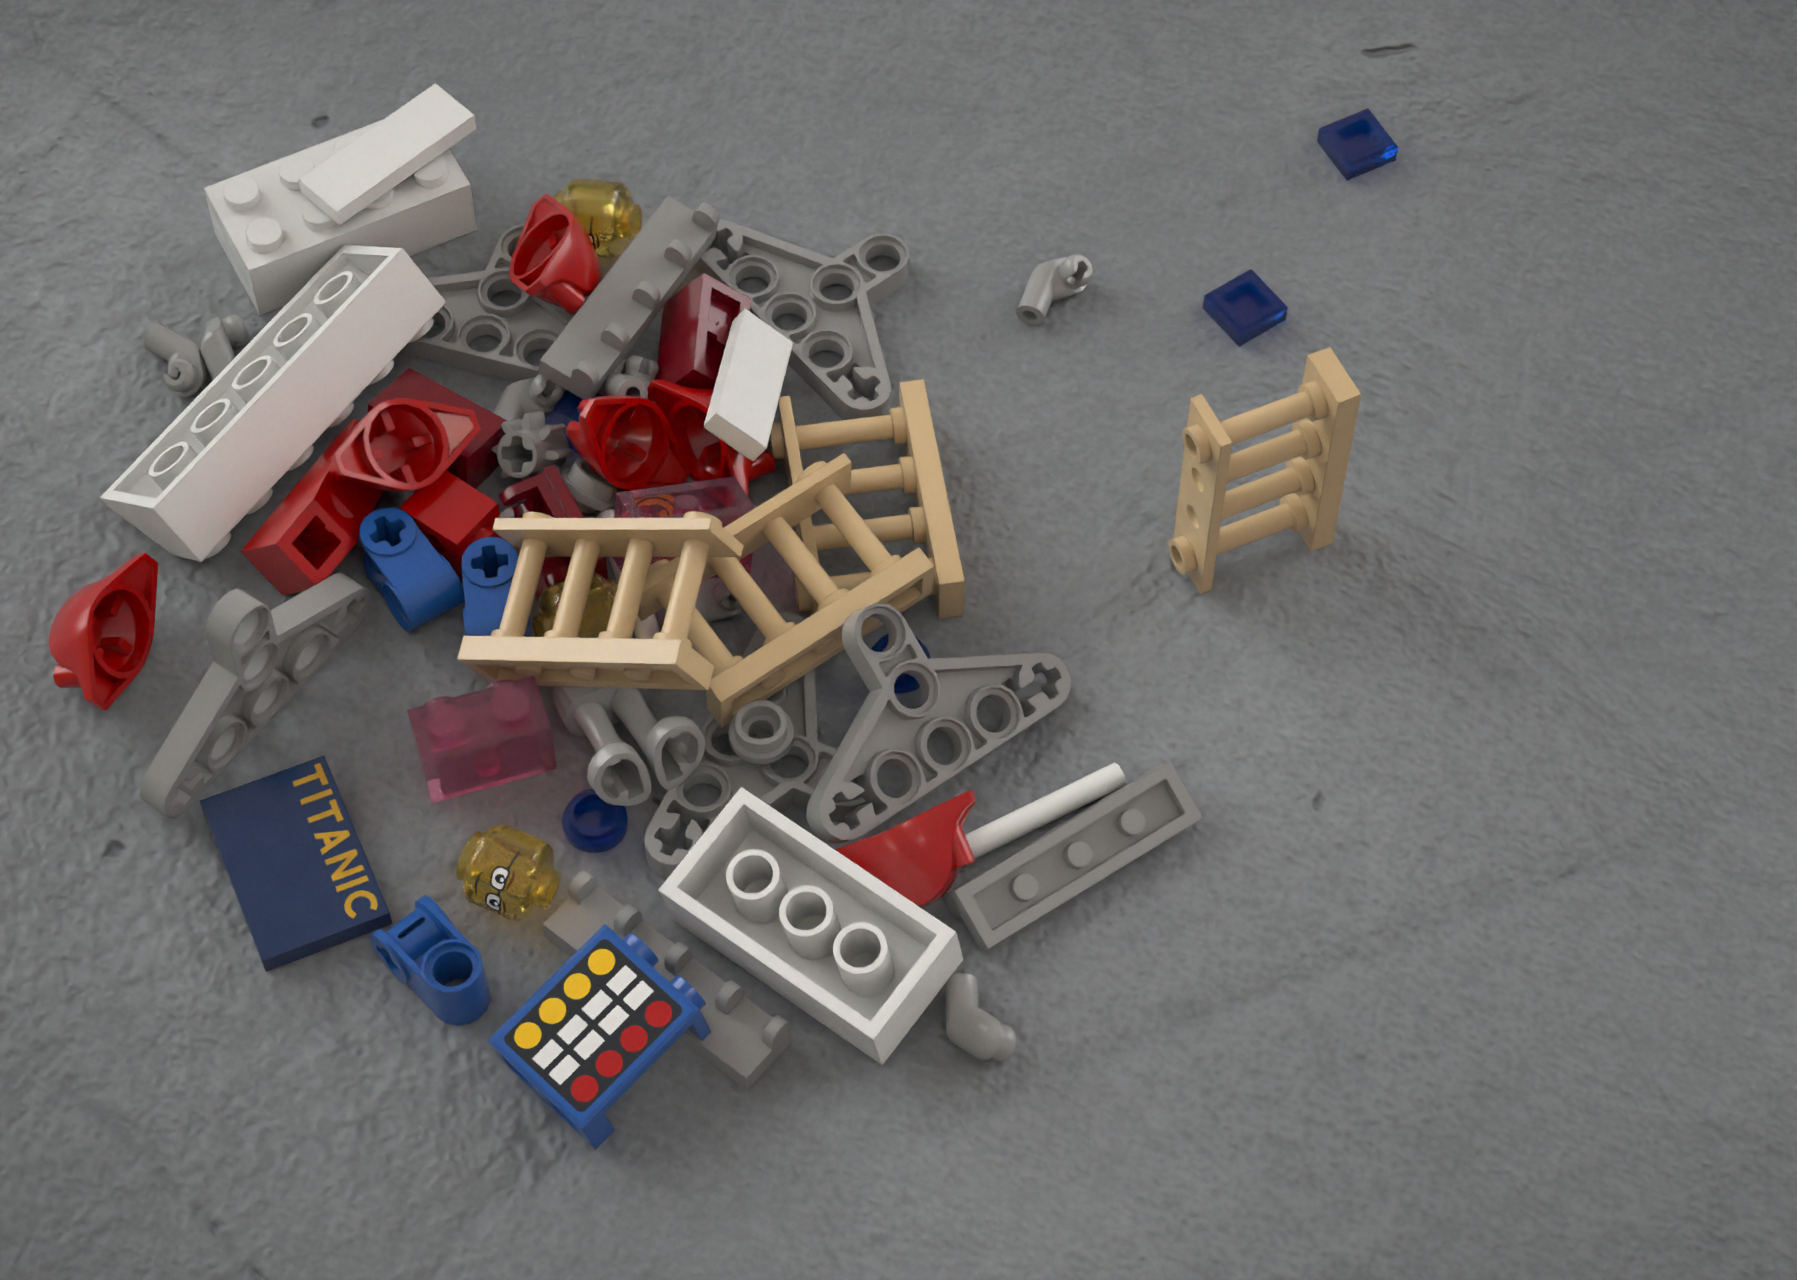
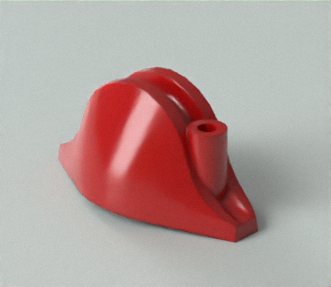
[509,193,603,314]
[647,380,776,510]
[565,395,690,490]
[329,398,481,492]
[49,552,158,711]
[835,790,976,908]

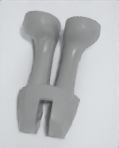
[552,686,705,806]

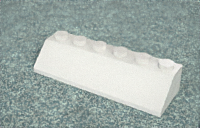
[100,244,446,562]

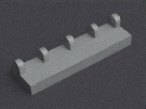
[538,195,720,399]
[943,761,1203,951]
[543,870,791,1090]

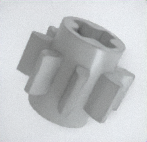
[492,411,574,481]

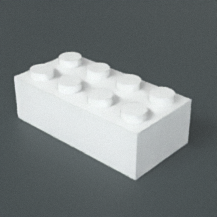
[204,120,477,316]
[658,787,963,1065]

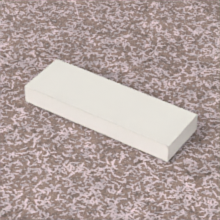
[298,83,476,226]
[704,309,793,461]

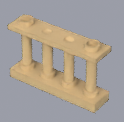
[1169,347,1361,594]
[769,379,965,619]
[637,453,934,728]
[457,511,744,690]

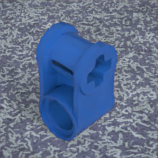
[359,508,465,632]
[461,537,532,637]
[369,895,491,1026]

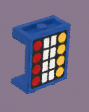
[487,924,711,1150]

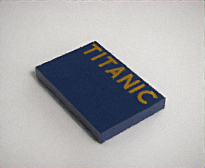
[200,756,392,972]

